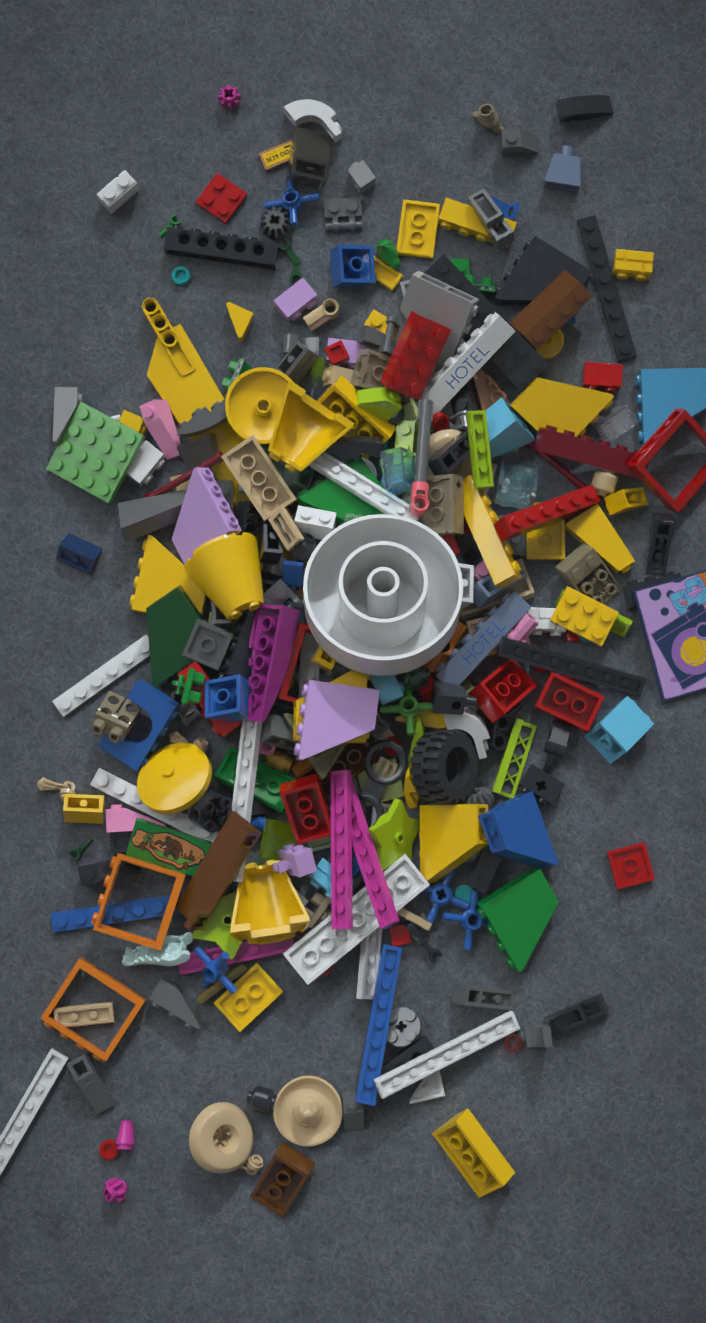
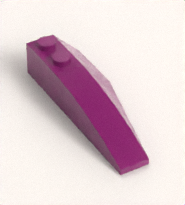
[248,604,300,723]

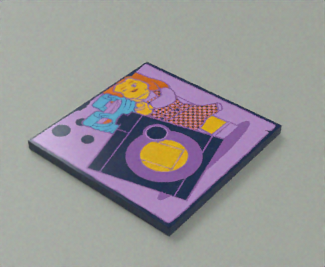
[632,570,706,702]

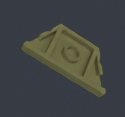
[283,713,346,780]

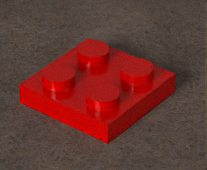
[195,173,247,224]
[606,842,655,889]

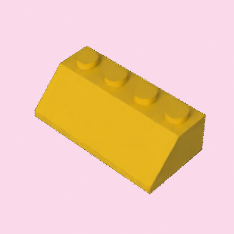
[317,375,396,459]
[432,1108,515,1198]

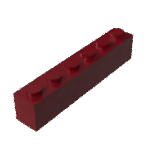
[533,425,650,478]

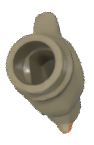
[472,104,504,133]

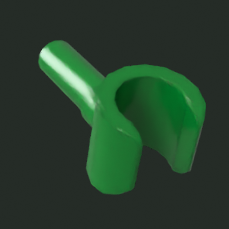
[159,214,181,238]

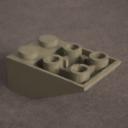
[555,543,622,605]

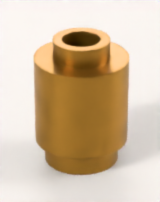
[264,749,294,773]

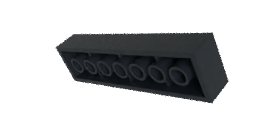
[425,254,549,392]

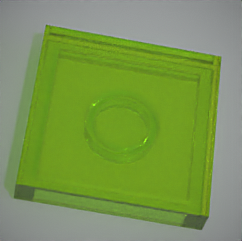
[259,819,300,860]

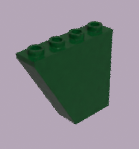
[146,585,206,687]

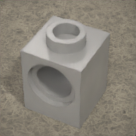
[348,160,376,194]

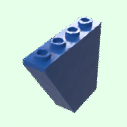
[478,791,559,869]

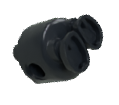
[181,789,232,833]

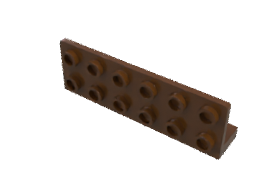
[175,811,261,930]

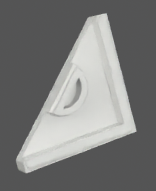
[409,1070,445,1104]

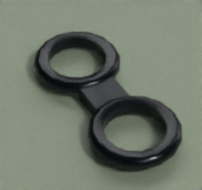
[357,739,409,825]

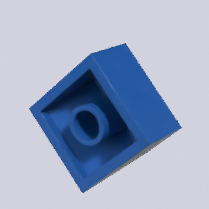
[330,245,376,288]
[205,674,251,722]

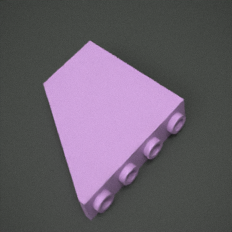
[172,467,242,565]
[294,680,380,761]

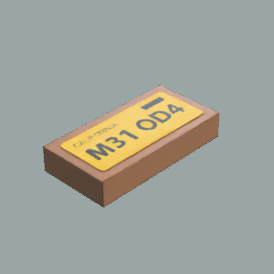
[259,139,300,172]

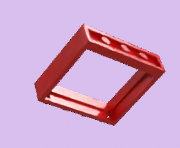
[627,408,706,512]
[276,623,351,704]

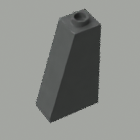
[118,490,186,542]

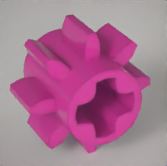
[218,84,241,110]
[103,1177,128,1204]

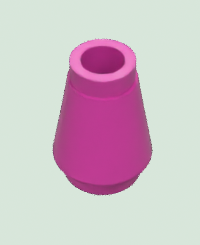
[115,1120,135,1150]

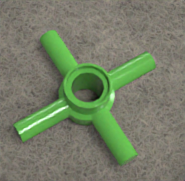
[380,680,432,736]

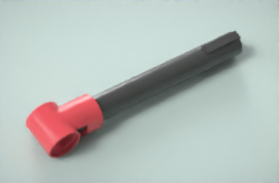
[409,399,434,517]

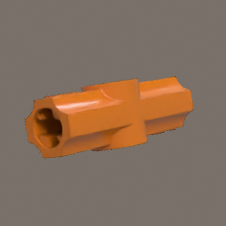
[426,621,467,675]

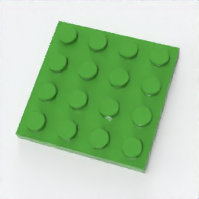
[46,401,146,504]

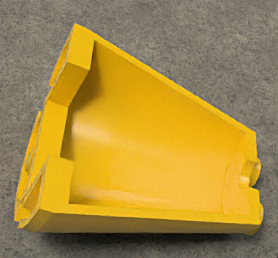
[268,380,355,473]
[185,532,264,620]
[230,860,310,944]

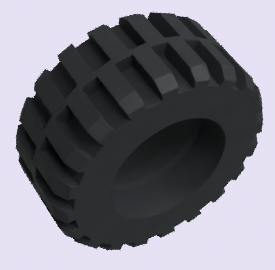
[410,730,479,804]

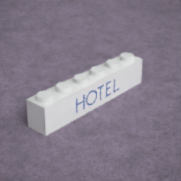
[420,312,515,414]

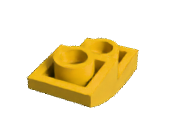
[404,764,420,809]

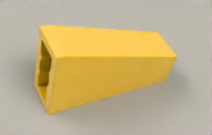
[565,504,635,574]

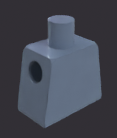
[543,146,581,192]

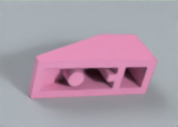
[139,399,184,460]
[105,804,167,833]

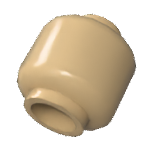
[591,468,618,497]

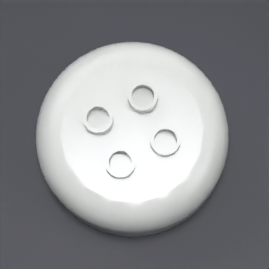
[303,514,463,676]

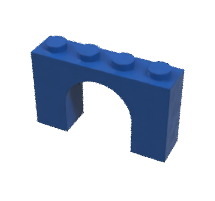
[98,679,180,771]

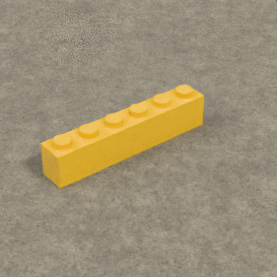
[463,474,522,588]

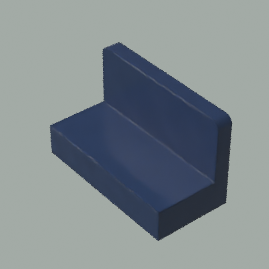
[56,533,102,574]

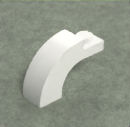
[284,99,342,142]
[443,707,490,759]

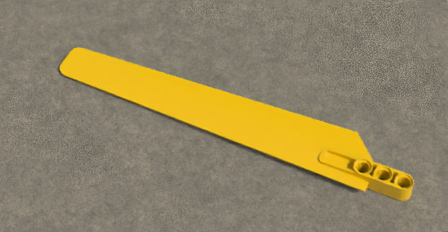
[142,298,308,601]

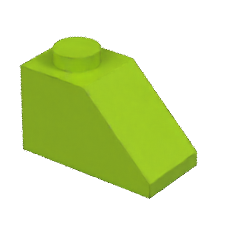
[356,387,402,421]

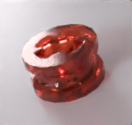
[503,1033,522,1052]

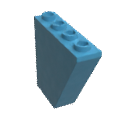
[635,368,706,447]

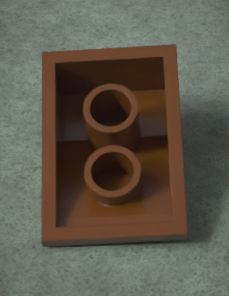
[250,1142,315,1217]

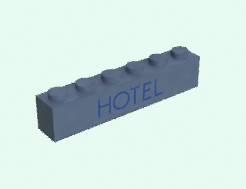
[434,591,531,685]

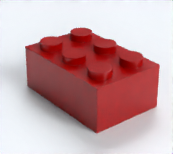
[468,659,537,723]
[533,672,605,733]
[280,774,331,845]

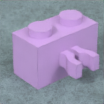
[272,843,317,877]

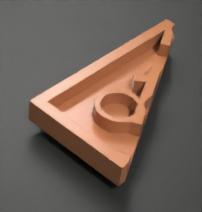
[472,368,511,410]

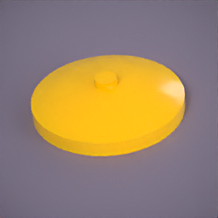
[225,367,293,445]
[137,743,212,814]

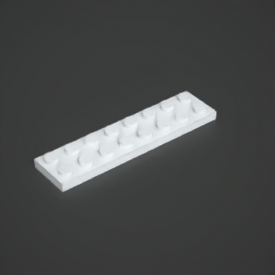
[283,854,430,985]

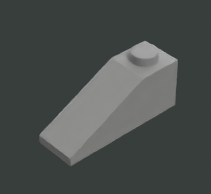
[53,387,83,448]

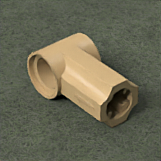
[303,299,340,332]

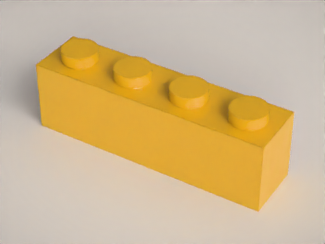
[438,198,517,249]

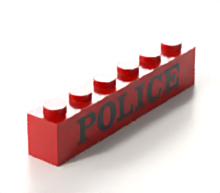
[493,485,600,542]

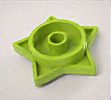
[368,798,420,870]
[192,891,242,960]

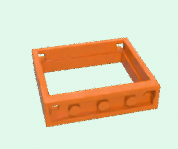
[91,853,185,951]
[40,957,147,1062]

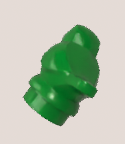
[377,239,401,270]

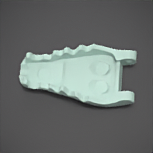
[122,932,193,967]

